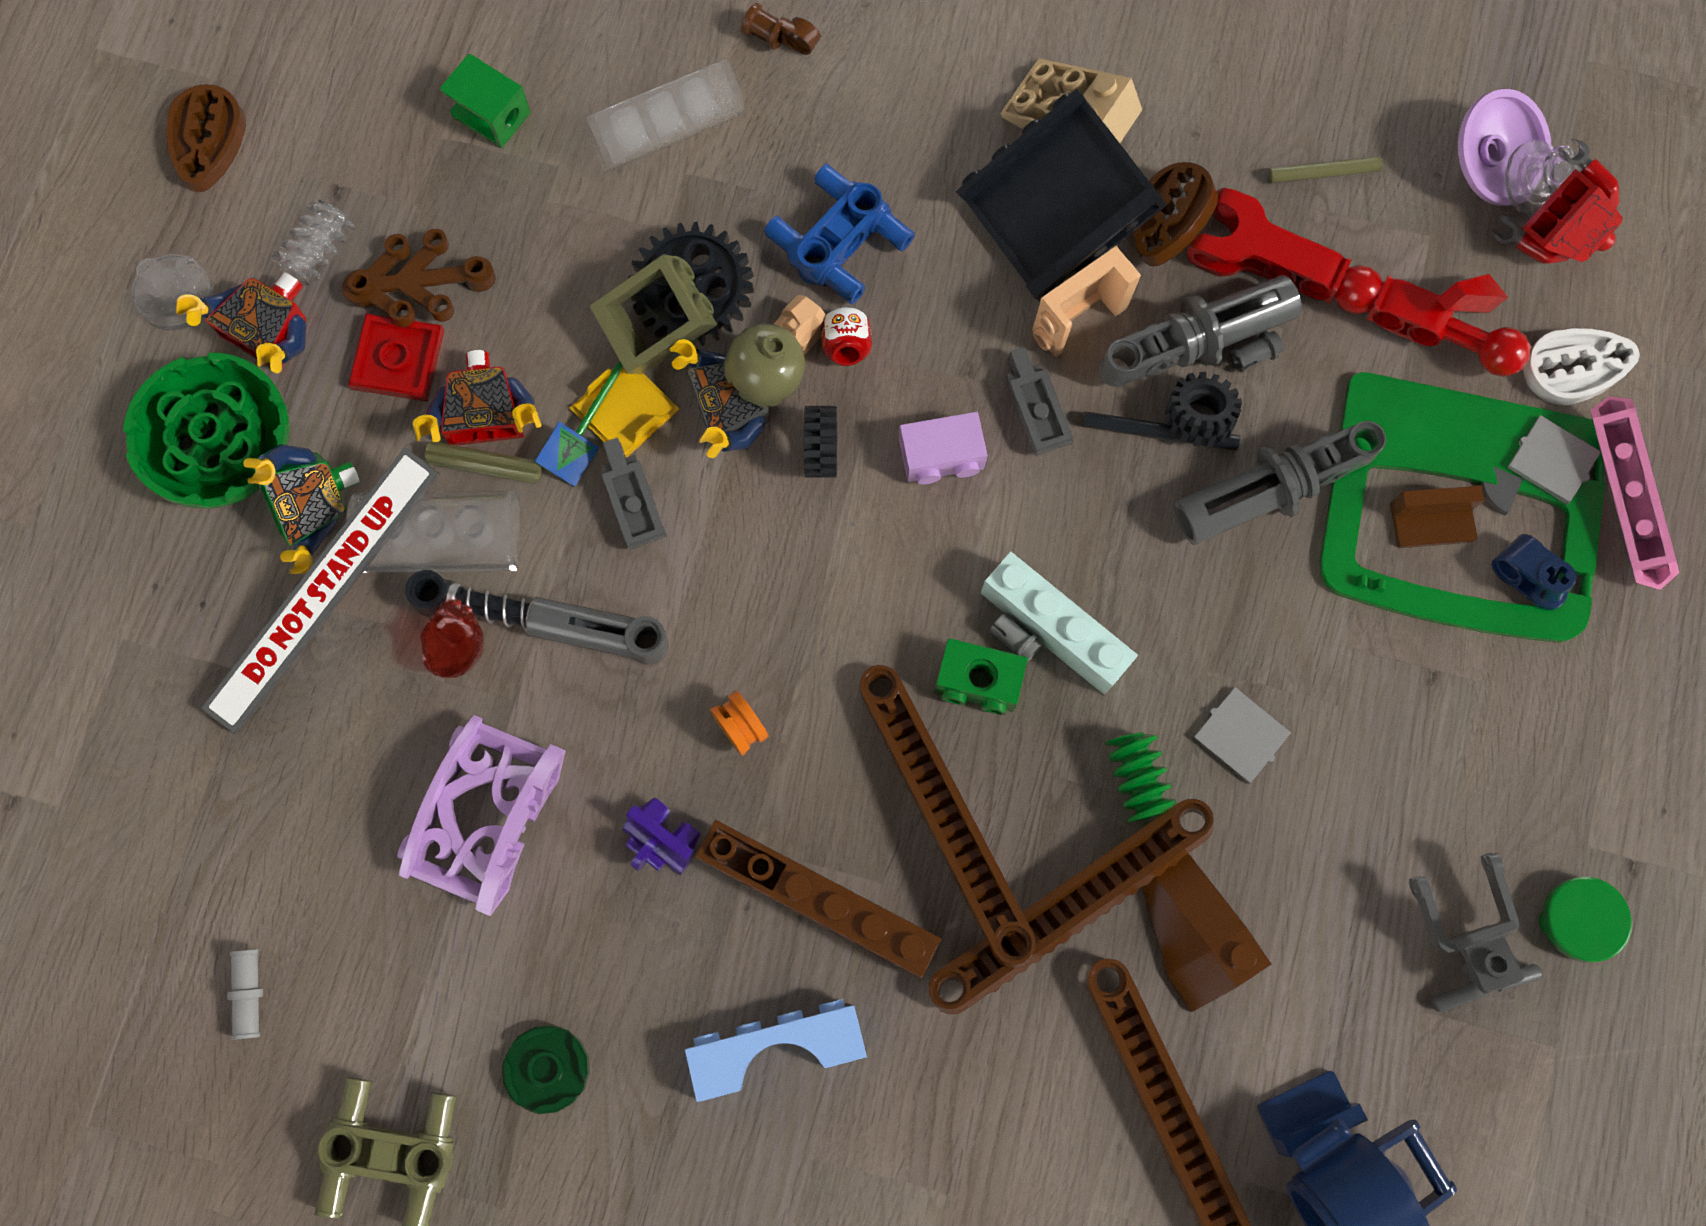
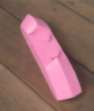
[1590,396,1679,590]

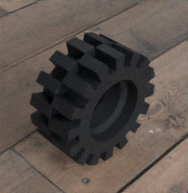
[1165,372,1242,447]
[804,406,837,478]

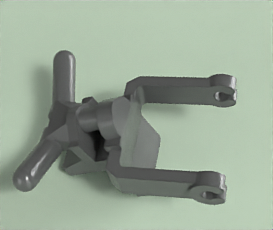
[1409,852,1543,1012]

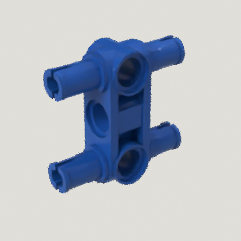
[764,163,915,305]

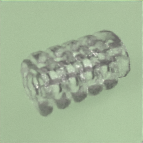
[271,199,356,286]

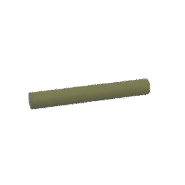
[1268,156,1383,184]

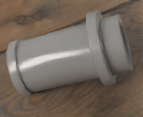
[989,613,1042,662]

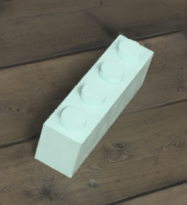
[981,551,1138,695]

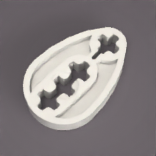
[1523,328,1640,405]

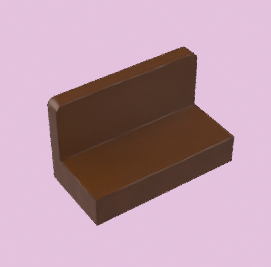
[1390,485,1485,548]

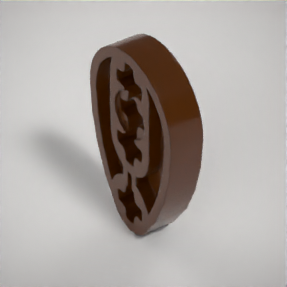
[166,84,246,192]
[1134,162,1218,266]

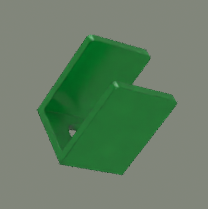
[440,54,531,148]

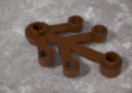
[342,229,496,327]

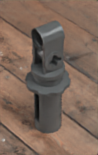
[1098,275,1301,387]
[1174,421,1386,545]

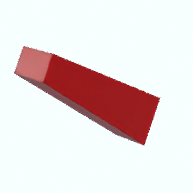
[1437,274,1509,313]

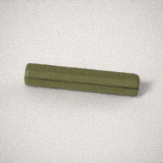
[424,441,542,484]

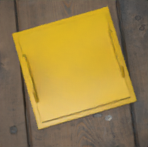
[569,367,680,457]

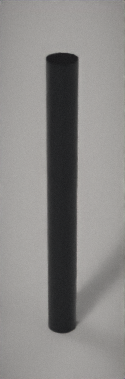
[1082,411,1240,451]

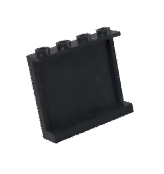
[955,88,1167,302]

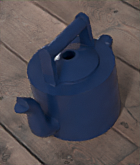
[1286,1119,1457,1226]

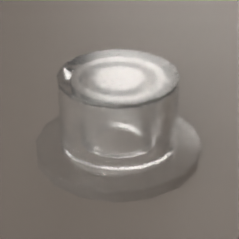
[1505,140,1583,217]

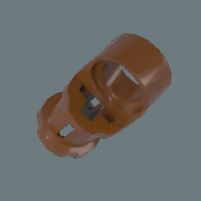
[741,3,821,55]

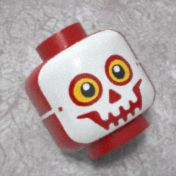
[821,307,872,366]

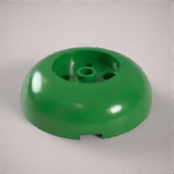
[123,352,290,509]

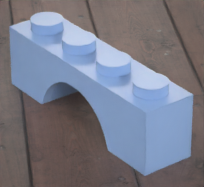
[685,999,867,1102]

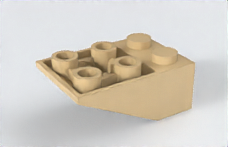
[1000,58,1142,143]

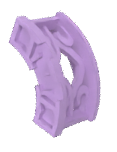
[397,715,566,916]

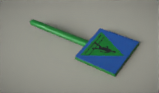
[534,362,623,487]

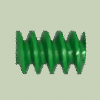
[1105,732,1177,823]

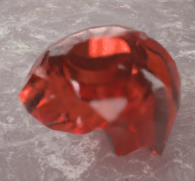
[420,598,485,678]

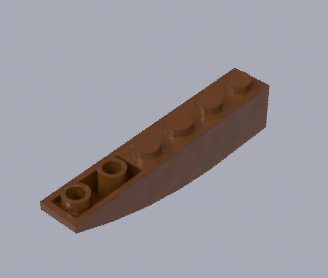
[695,819,941,980]

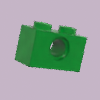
[934,638,1028,715]

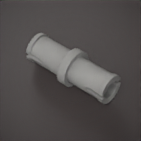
[227,949,263,1040]

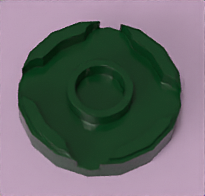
[502,1025,590,1114]

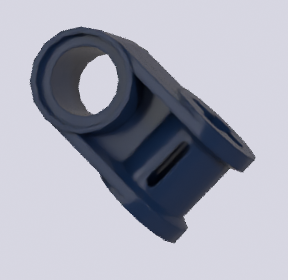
[1491,534,1577,610]

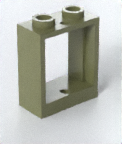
[589,255,717,374]

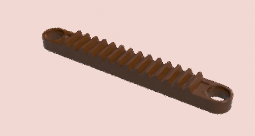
[860,665,1036,968]
[929,799,1214,1014]
[1085,958,1252,1226]

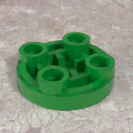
[1538,877,1632,963]

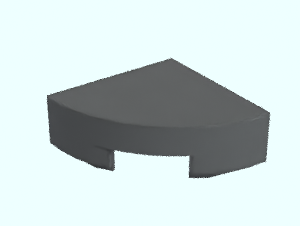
[1481,466,1523,516]

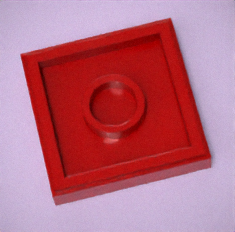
[348,313,445,402]

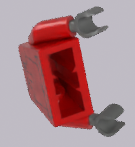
[1492,139,1623,264]

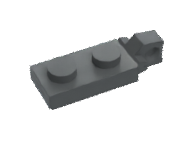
[1006,346,1073,456]
[601,437,667,550]

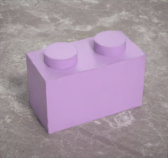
[898,412,988,484]

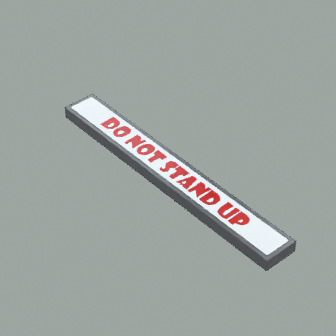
[202,447,440,733]

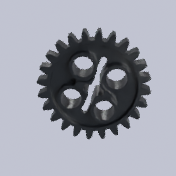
[628,222,754,346]

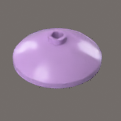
[1458,89,1551,206]

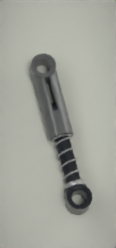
[405,570,669,665]

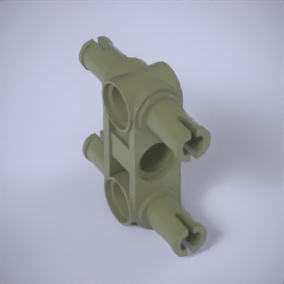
[314,1077,457,1226]

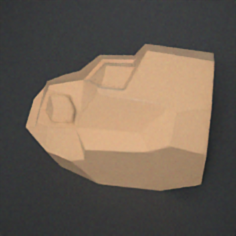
[774,294,826,355]

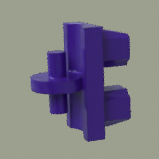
[622,798,701,875]

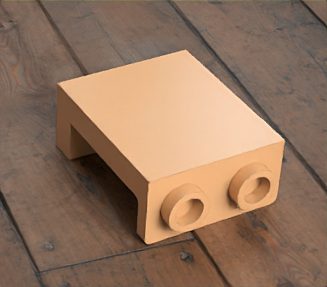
[1032,246,1141,358]

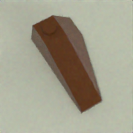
[1141,854,1272,1012]

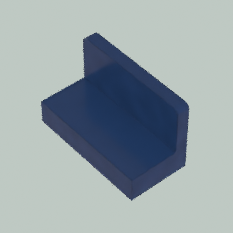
[1257,1071,1368,1158]

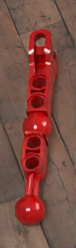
[1187,188,1531,377]

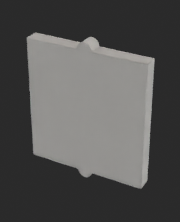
[1507,415,1601,505]
[1193,687,1291,784]

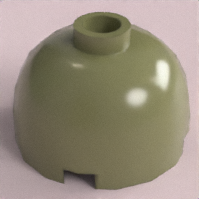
[724,324,806,406]

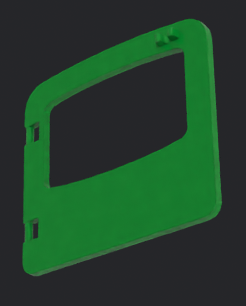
[1319,372,1605,643]

